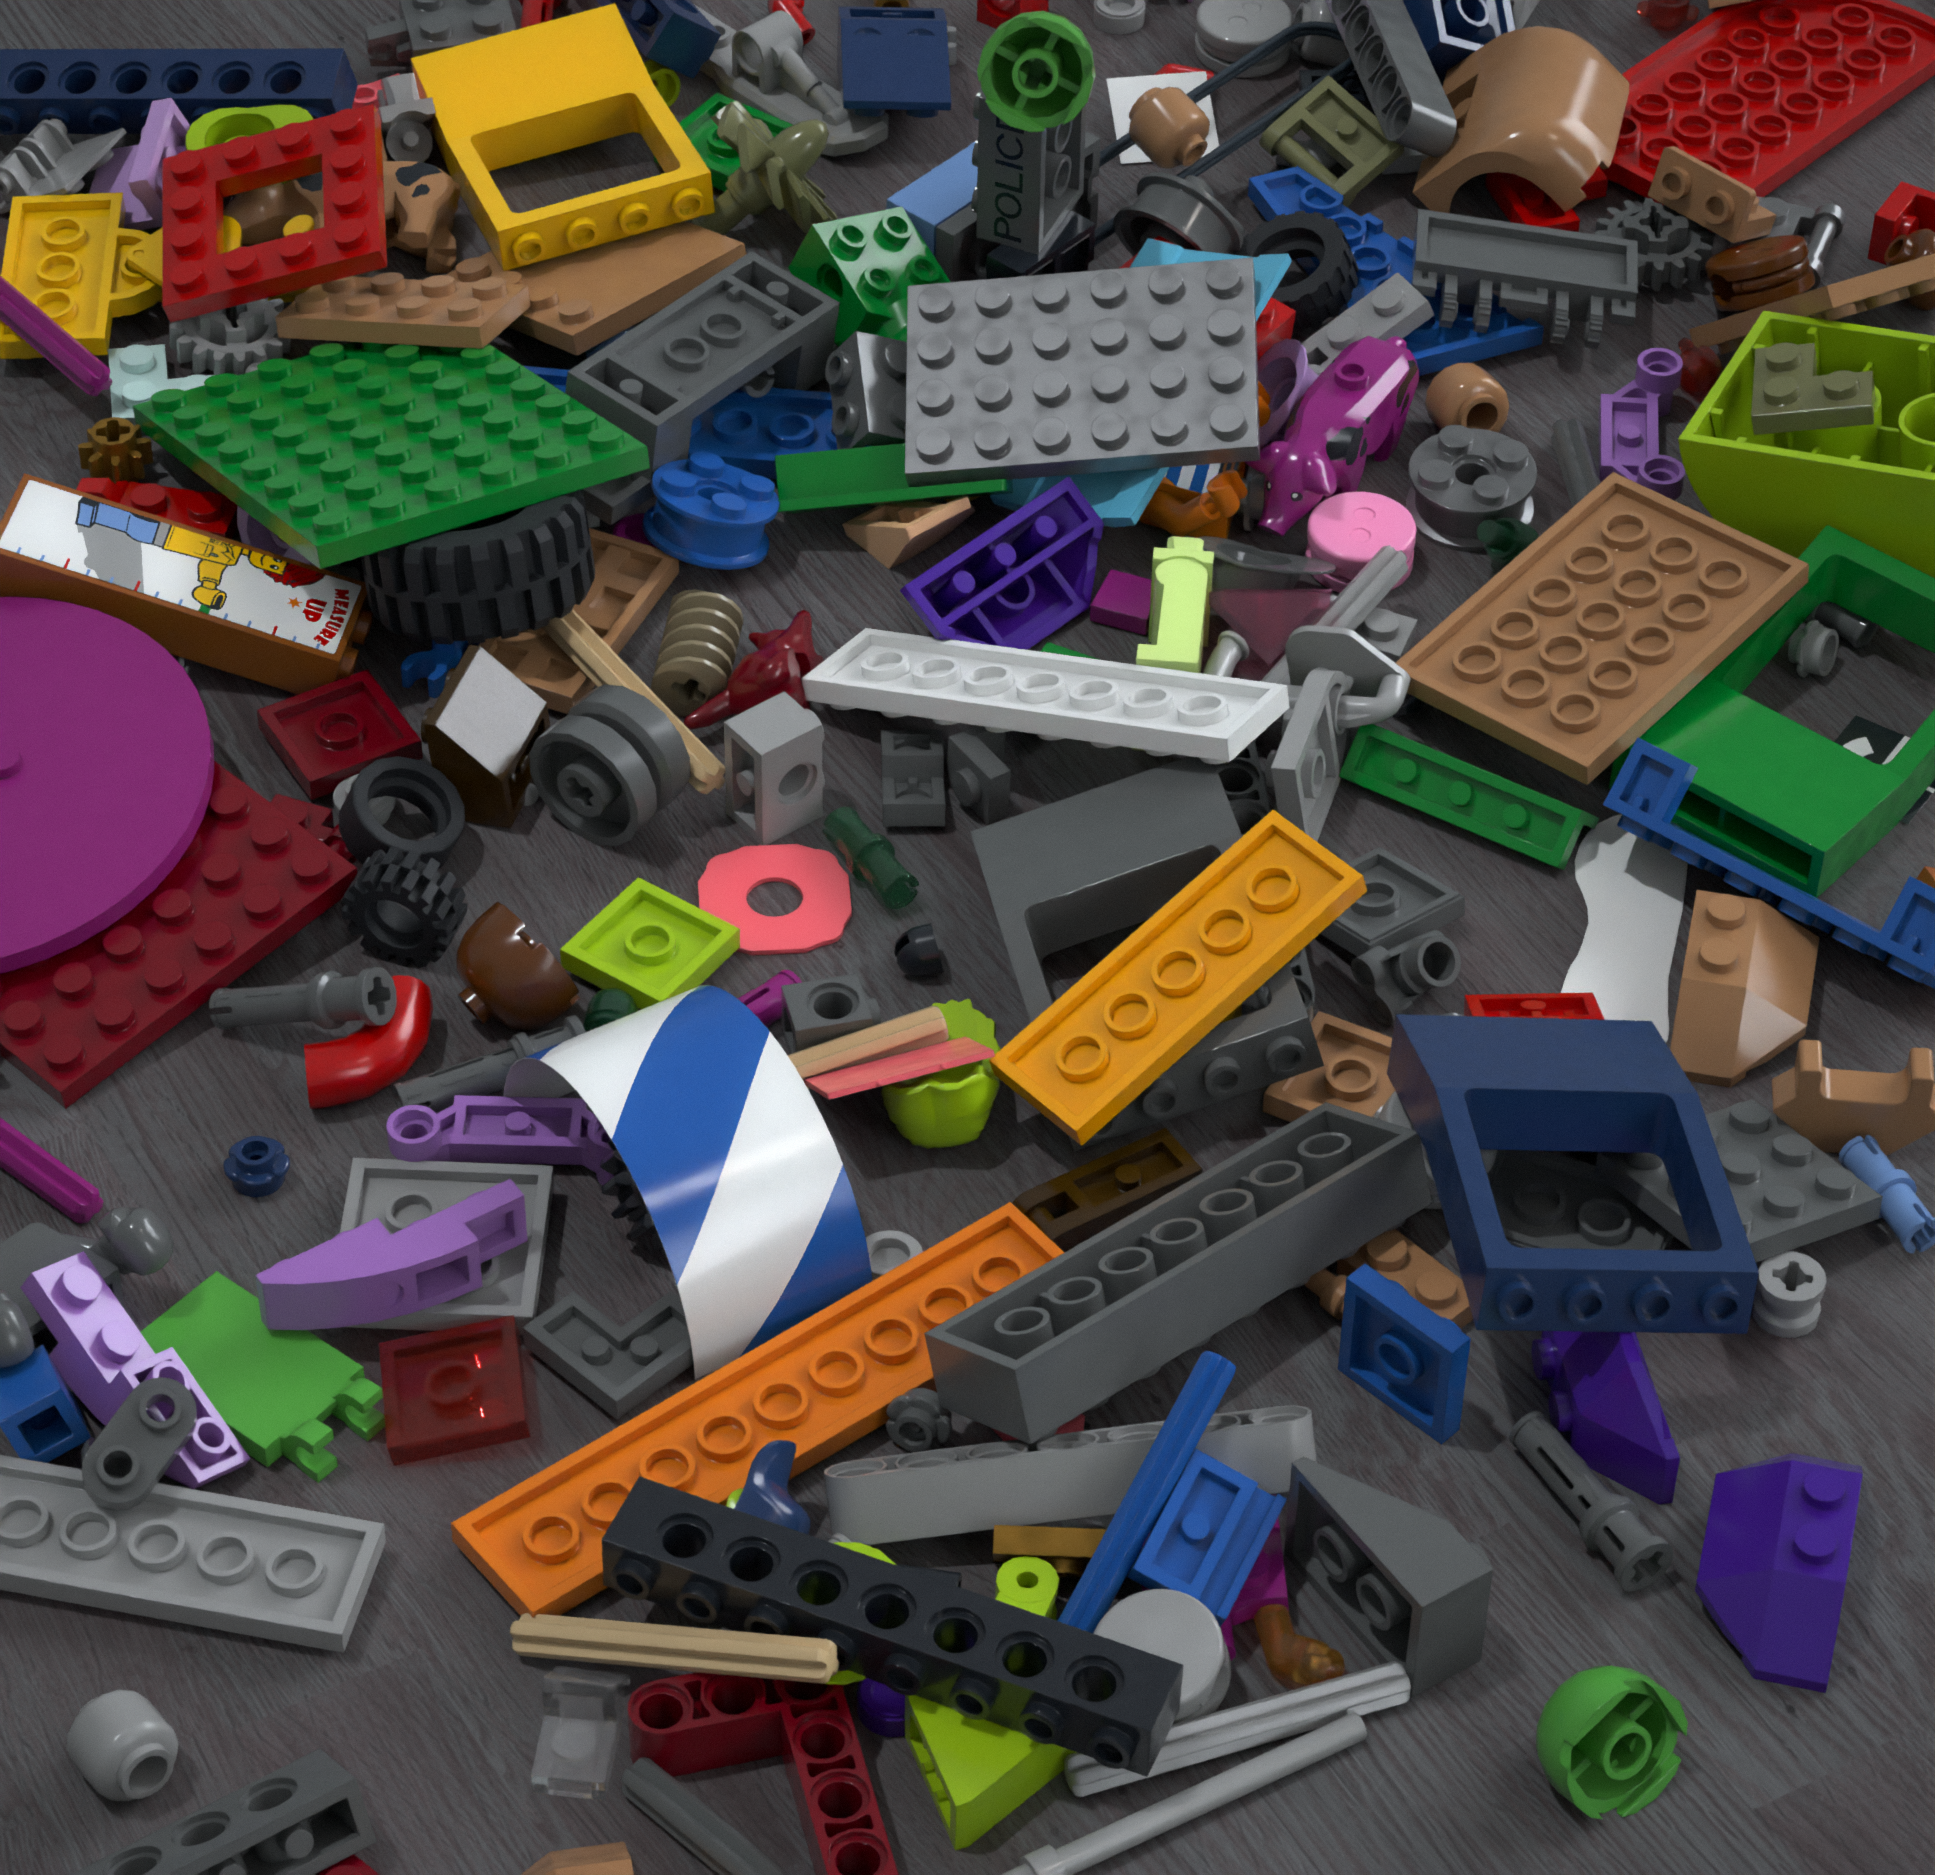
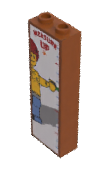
[0,473,374,695]

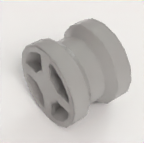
[1752,1251,1827,1338]

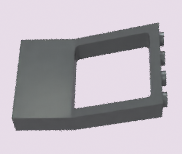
[970,756,1324,1151]

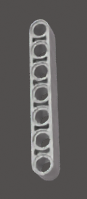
[824,1405,1317,1545]

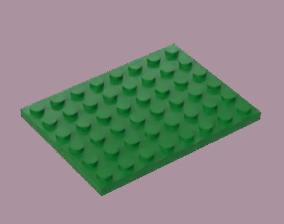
[133,342,650,569]

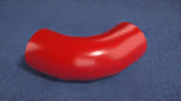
[304,975,433,1109]

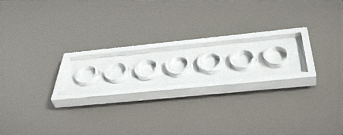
[801,628,1290,764]

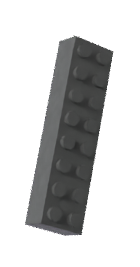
[924,1102,1432,1444]

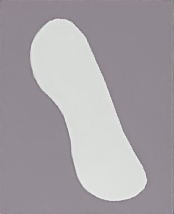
[1561,814,1688,1043]

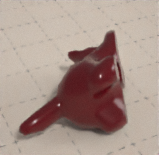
[683,610,824,730]

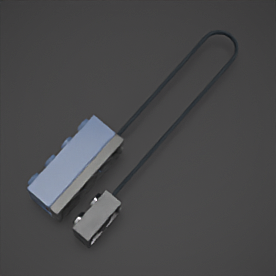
[886,21,1355,282]

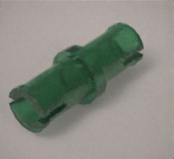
[823,807,919,909]

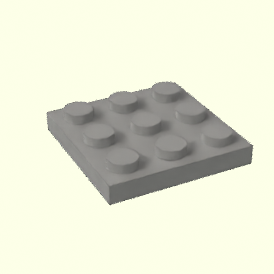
[340,1158,554,1335]

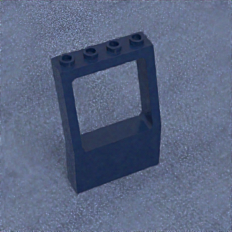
[1387,1014,1759,1334]

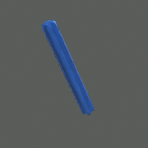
[1058,1350,1236,1633]

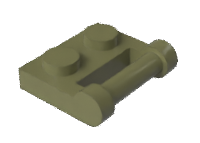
[1259,75,1404,207]

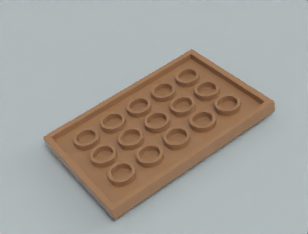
[1396,472,1809,785]

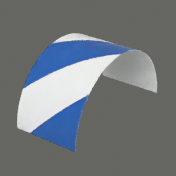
[503,985,873,1379]

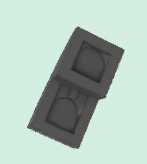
[881,730,945,826]

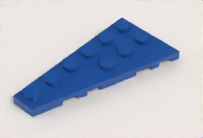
[1248,166,1544,376]

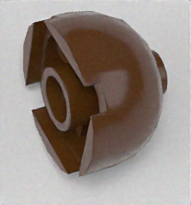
[456,902,581,1032]

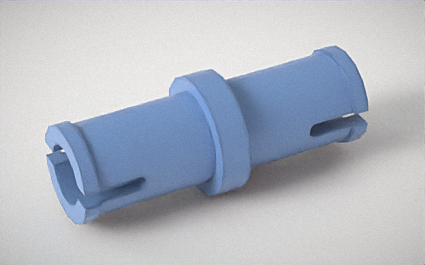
[1838,1135,1935,1253]

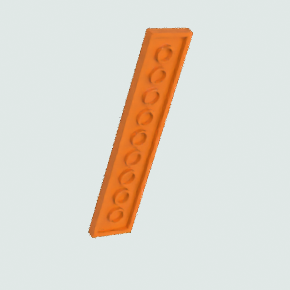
[451,1202,1064,1618]

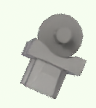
[377,73,436,162]

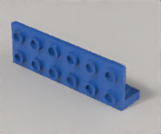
[1603,737,1935,989]

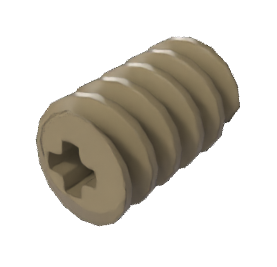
[650,589,744,717]

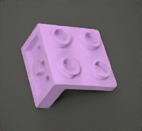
[89,98,190,230]

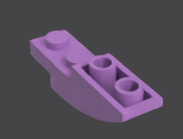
[255,1179,528,1330]
[20,1251,251,1489]

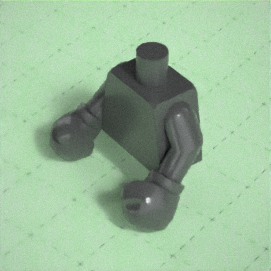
[0,1207,174,1368]

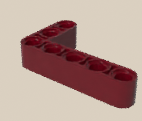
[628,1672,899,1875]

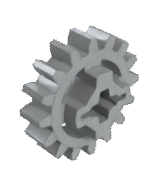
[169,298,291,375]

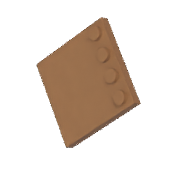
[446,221,746,356]

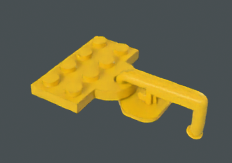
[0,192,315,359]

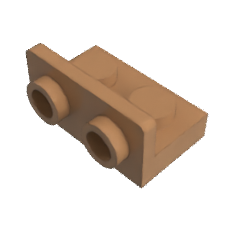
[1647,146,1777,243]

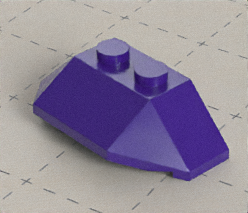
[900,476,1104,650]
[1532,1331,1680,1504]
[1695,1453,1863,1693]

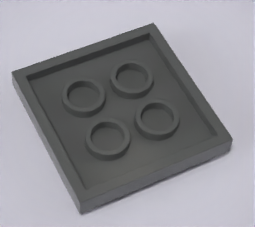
[1595,1099,1883,1262]

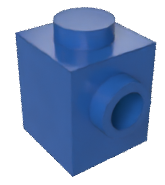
[0,1345,91,1463]

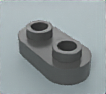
[82,1377,197,1511]

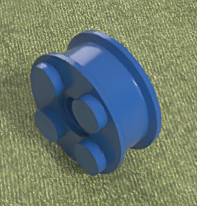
[642,452,780,570]

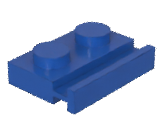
[1127,1448,1287,1627]

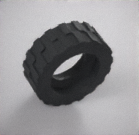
[1233,211,1359,333]

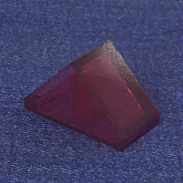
[1209,588,1332,665]

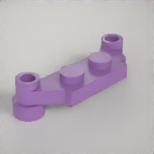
[1599,348,1685,501]
[386,1095,614,1186]

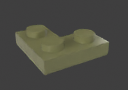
[1751,343,1875,435]

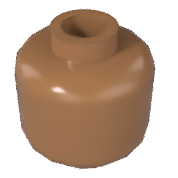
[1129,87,1210,169]
[1425,363,1509,433]

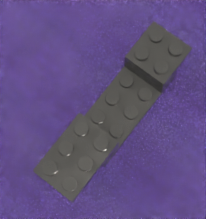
[565,251,840,525]

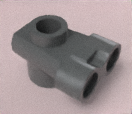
[1351,930,1461,1027]

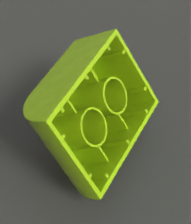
[1678,310,1935,578]

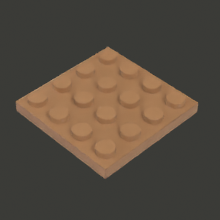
[1689,253,1935,355]

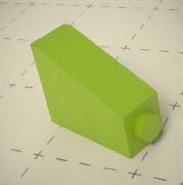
[905,1695,1076,1850]

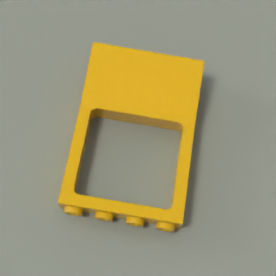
[411,3,715,271]

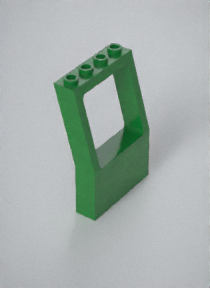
[1609,525,1935,898]

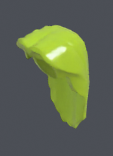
[881,999,1001,1149]

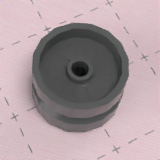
[529,684,691,846]

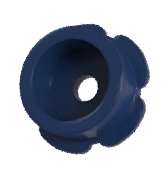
[223,1136,290,1197]

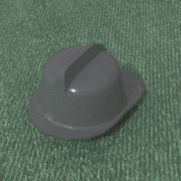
[1198,536,1336,618]

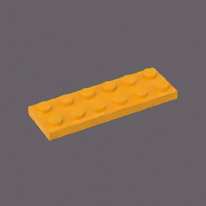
[989,810,1367,1146]

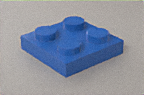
[1338,1264,1471,1445]

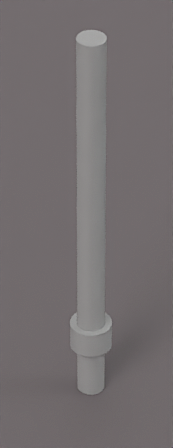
[1001,1712,1367,1875]

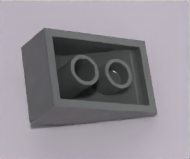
[1284,1456,1493,1698]

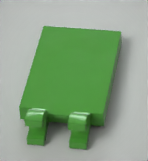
[141,1271,387,1483]

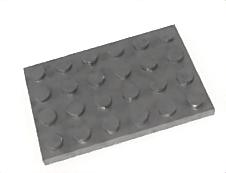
[905,257,1260,487]

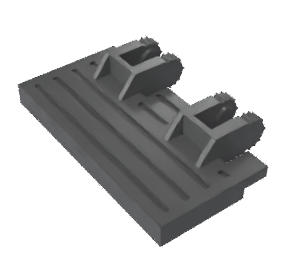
[1411,209,1638,349]

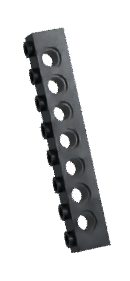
[602,1476,1183,1777]

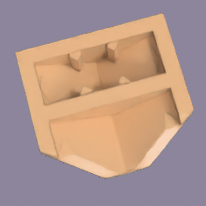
[843,495,975,569]

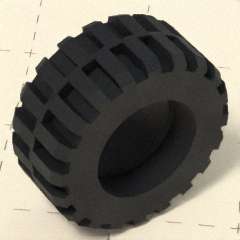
[361,490,595,645]

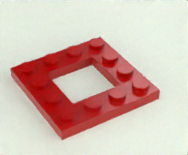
[162,104,387,323]

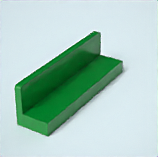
[775,443,1013,514]
[1339,724,1599,870]

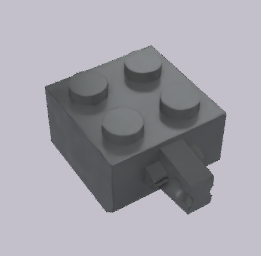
[365,0,517,73]

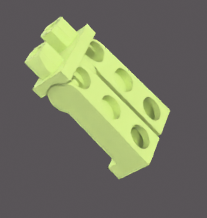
[1132,536,1214,751]

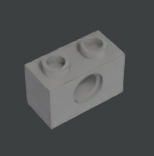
[724,691,825,845]

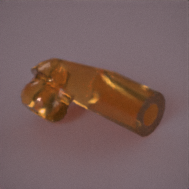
[1254,1604,1345,1686]

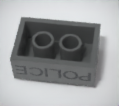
[971,88,1086,254]

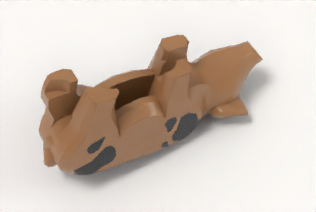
[223,161,461,273]

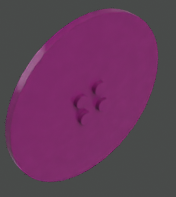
[0,597,215,974]

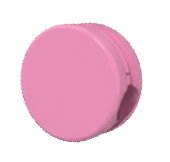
[1305,492,1416,593]

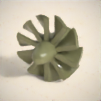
[692,100,838,235]

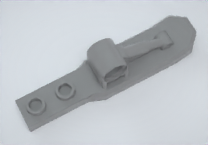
[695,5,889,157]

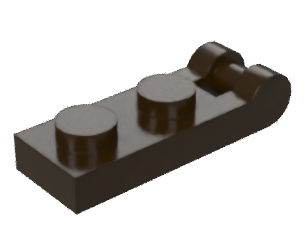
[1012,1128,1203,1253]

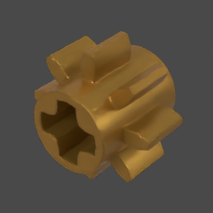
[78,417,154,483]

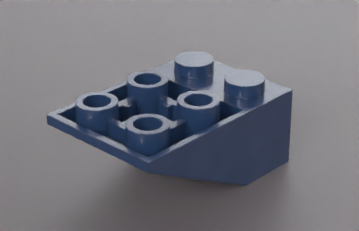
[837,6,951,118]

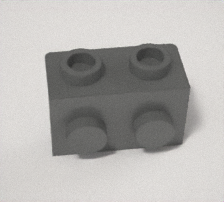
[825,331,907,449]

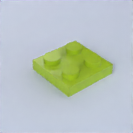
[560,877,740,1009]

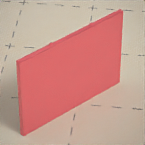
[803,1036,995,1100]

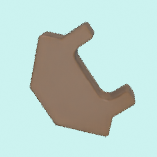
[1772,1040,1935,1156]

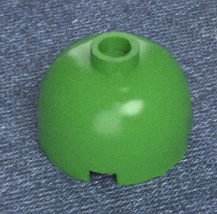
[977,11,1096,132]
[1536,1666,1688,1819]

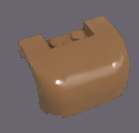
[1413,26,1629,213]

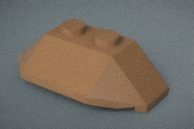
[1670,890,1820,1088]

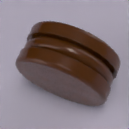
[1705,235,1815,311]

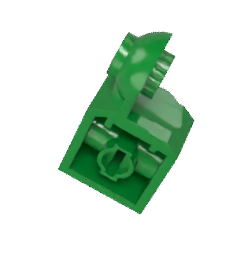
[788,206,950,347]

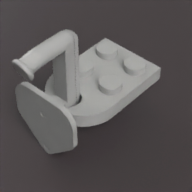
[1203,625,1411,842]

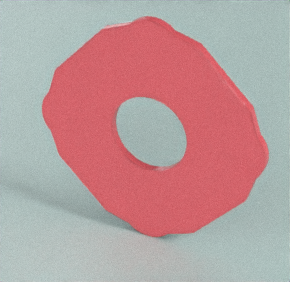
[698,844,852,956]

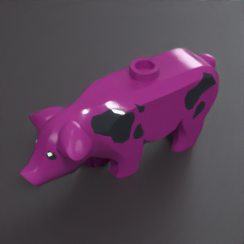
[1245,336,1419,537]

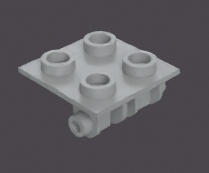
[0,119,127,214]

